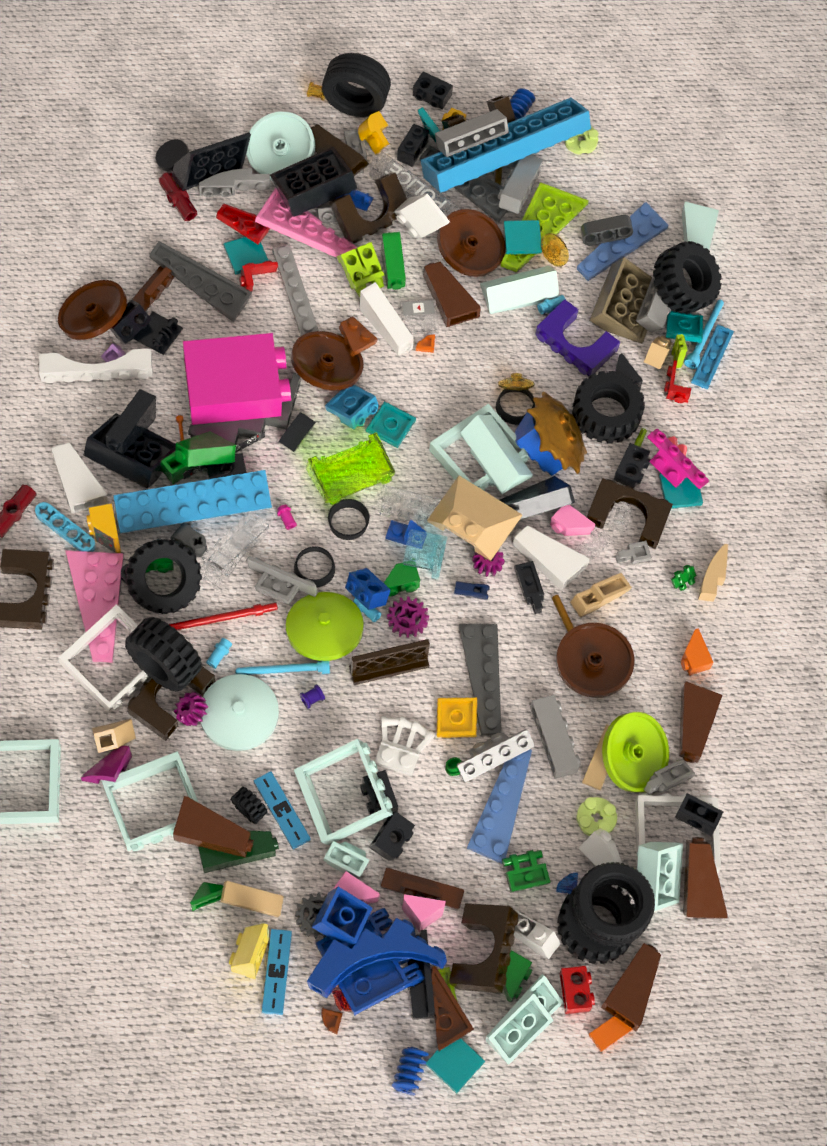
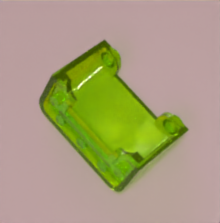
[306,432,395,505]

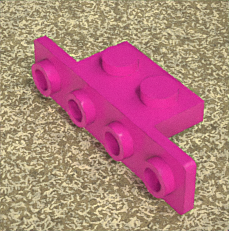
[647,429,709,489]

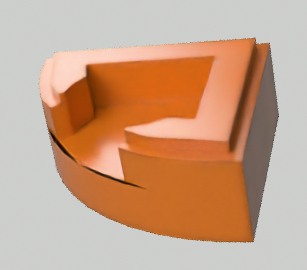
[416,334,435,353]

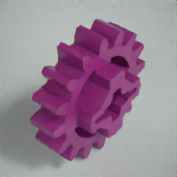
[387,596,429,638]

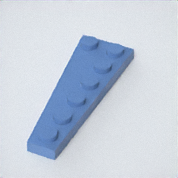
[577,202,669,281]
[467,749,532,864]

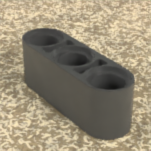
[581,215,633,246]

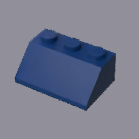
[515,412,563,476]

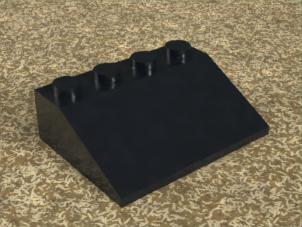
[172,132,251,191]
[270,147,357,217]
[83,413,176,489]

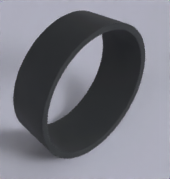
[496,386,535,425]
[328,499,370,540]
[294,546,335,588]

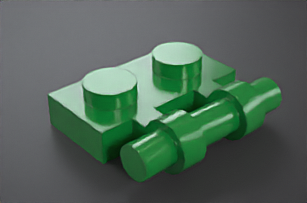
[502,850,551,893]

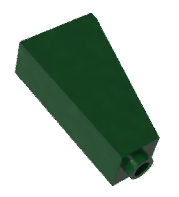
[198,830,279,873]

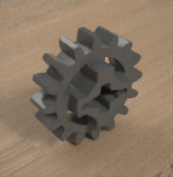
[295,892,327,939]

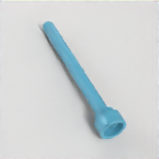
[684,299,724,369]
[235,660,330,675]

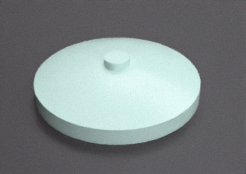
[246,112,315,180]
[201,674,279,751]

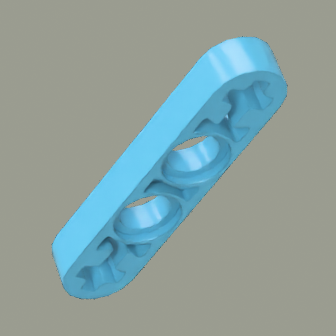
[35,502,96,552]

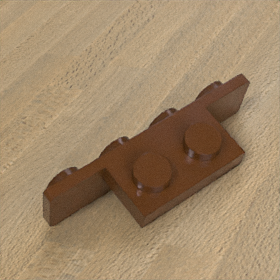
[132,266,175,318]
[381,868,464,909]

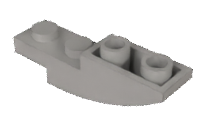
[199,168,270,197]

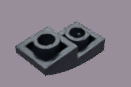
[278,412,316,453]

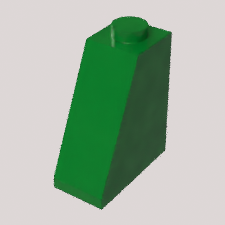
[381,232,406,290]
[175,431,236,467]

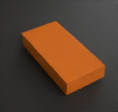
[589,1016,633,1052]

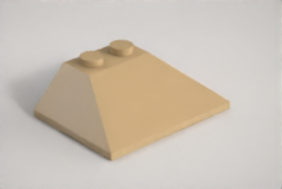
[427,476,522,561]

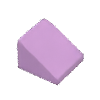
[101,343,126,362]

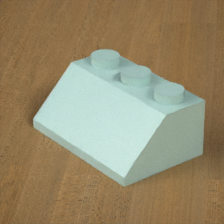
[637,842,683,911]

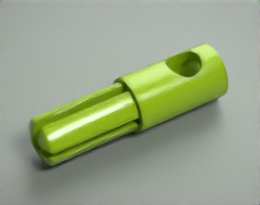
[634,428,647,447]

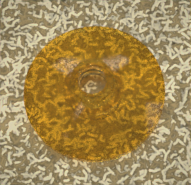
[541,233,569,267]
[498,373,535,390]

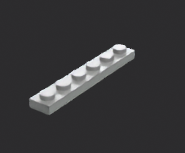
[272,244,319,336]

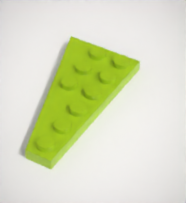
[501,182,589,273]

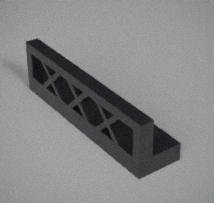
[407,930,435,1020]

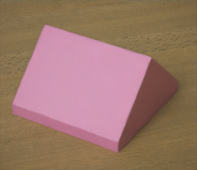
[402,894,445,932]

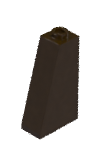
[311,124,369,176]

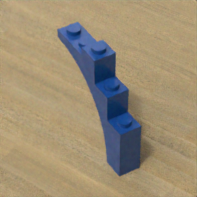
[307,918,447,998]

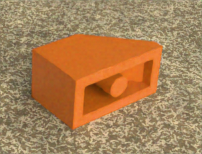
[681,628,714,676]

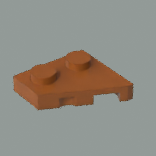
[339,316,378,357]

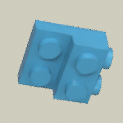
[325,385,379,429]

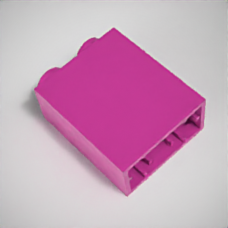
[183,333,291,425]

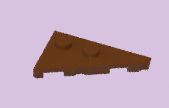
[431,966,474,1051]

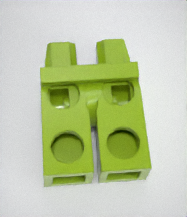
[336,242,385,297]

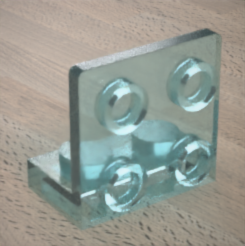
[403,529,447,580]

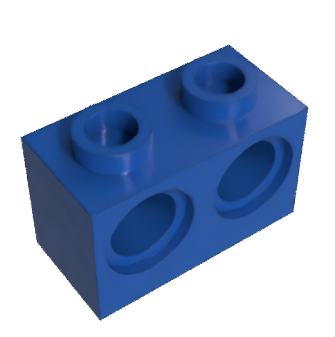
[345,568,390,610]

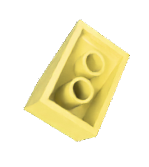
[229,923,269,979]

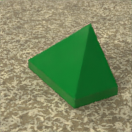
[190,882,223,911]

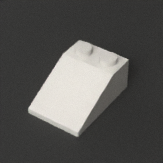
[394,194,450,239]

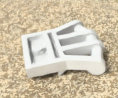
[375,716,435,776]

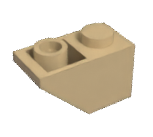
[644,336,674,369]
[92,719,136,753]

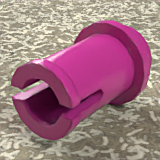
[277,504,297,530]

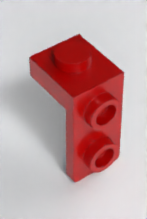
[239,261,278,292]
[664,360,692,403]

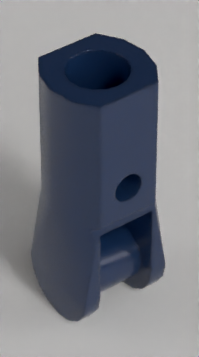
[454,581,490,600]

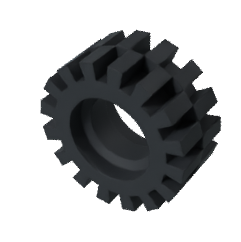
[230,786,268,824]

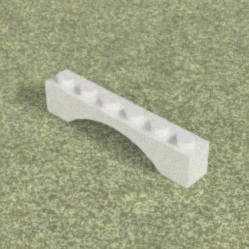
[39,349,153,383]

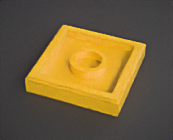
[436,697,477,738]

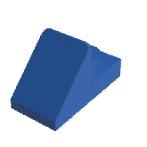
[386,520,427,550]

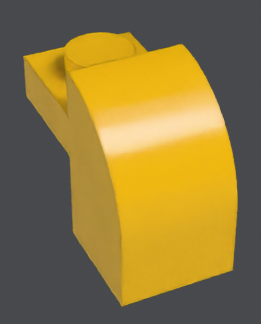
[358,111,389,154]

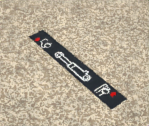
[183,431,265,479]

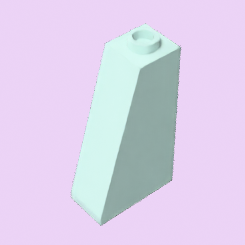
[682,202,719,250]

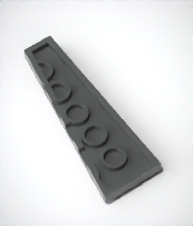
[420,145,508,222]
[149,241,252,322]
[459,624,502,736]

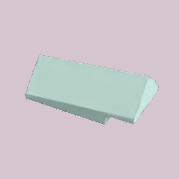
[480,266,559,314]
[460,415,533,494]
[486,974,564,1065]

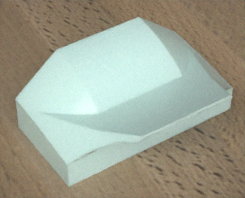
[324,841,369,879]

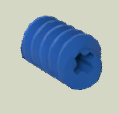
[510,88,536,120]
[392,1047,429,1095]

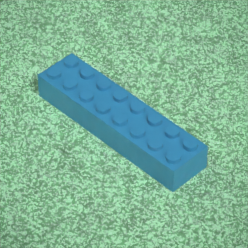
[113,470,272,533]

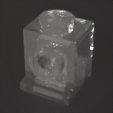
[607,502,633,533]

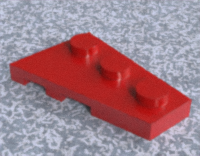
[216,204,271,245]

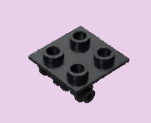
[134,311,183,355]

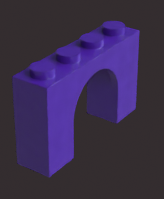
[535,299,620,376]

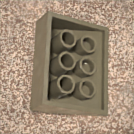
[589,257,652,344]

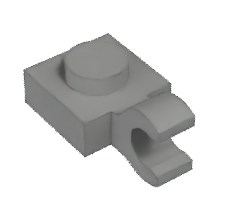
[615,541,652,564]

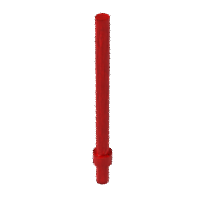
[169,602,278,630]

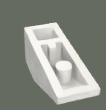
[579,828,625,892]

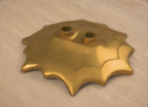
[527,392,587,474]

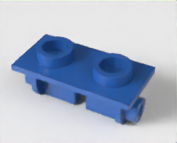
[336,190,374,212]

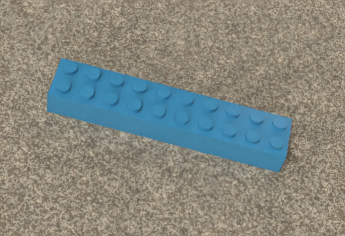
[421,97,591,193]

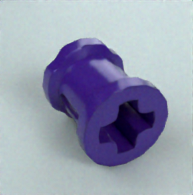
[299,684,325,709]

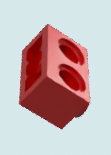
[559,966,595,1014]

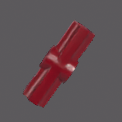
[159,172,198,221]
[0,484,37,538]

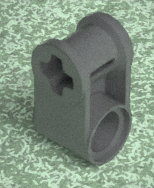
[170,523,207,557]

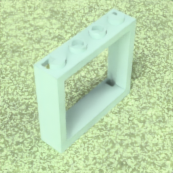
[429,404,529,491]
[0,739,61,824]
[294,739,393,845]
[101,751,199,851]

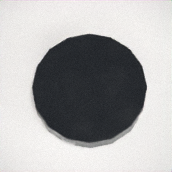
[155,139,189,172]

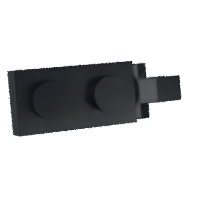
[514,561,544,614]

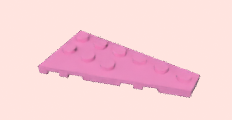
[255,188,358,258]
[65,550,124,663]

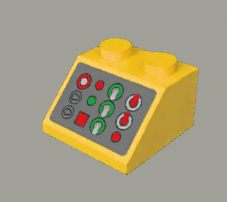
[86,504,121,553]

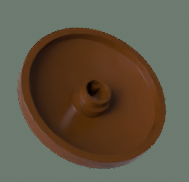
[437,209,506,277]
[58,280,127,340]
[291,331,364,391]
[556,623,635,698]

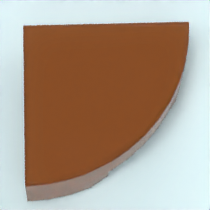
[322,1008,343,1035]

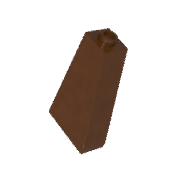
[423,261,481,328]
[679,681,723,763]
[173,796,254,858]
[683,837,728,919]
[601,943,661,1032]

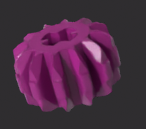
[472,550,505,577]
[173,692,208,726]

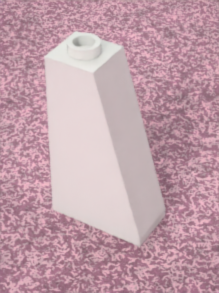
[360,283,413,355]
[51,443,108,514]
[513,526,590,590]

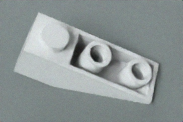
[506,905,561,960]

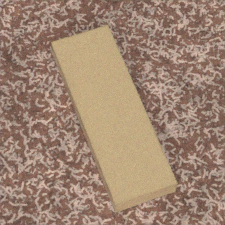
[221,881,284,917]

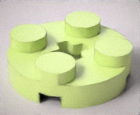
[564,126,599,154]
[576,797,617,836]

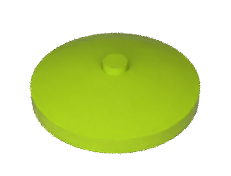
[286,592,364,661]
[602,712,669,792]

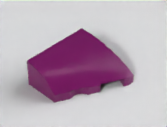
[81,746,132,784]

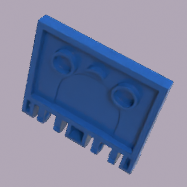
[316,908,425,1016]

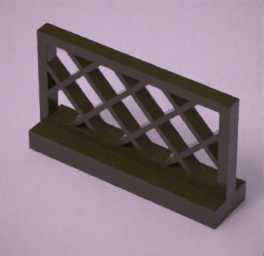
[349,639,430,685]

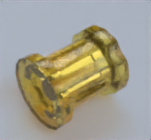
[307,82,325,101]

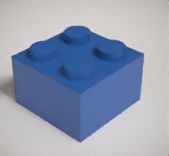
[312,886,373,946]

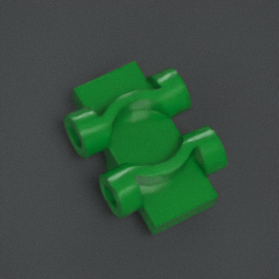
[671,565,697,591]

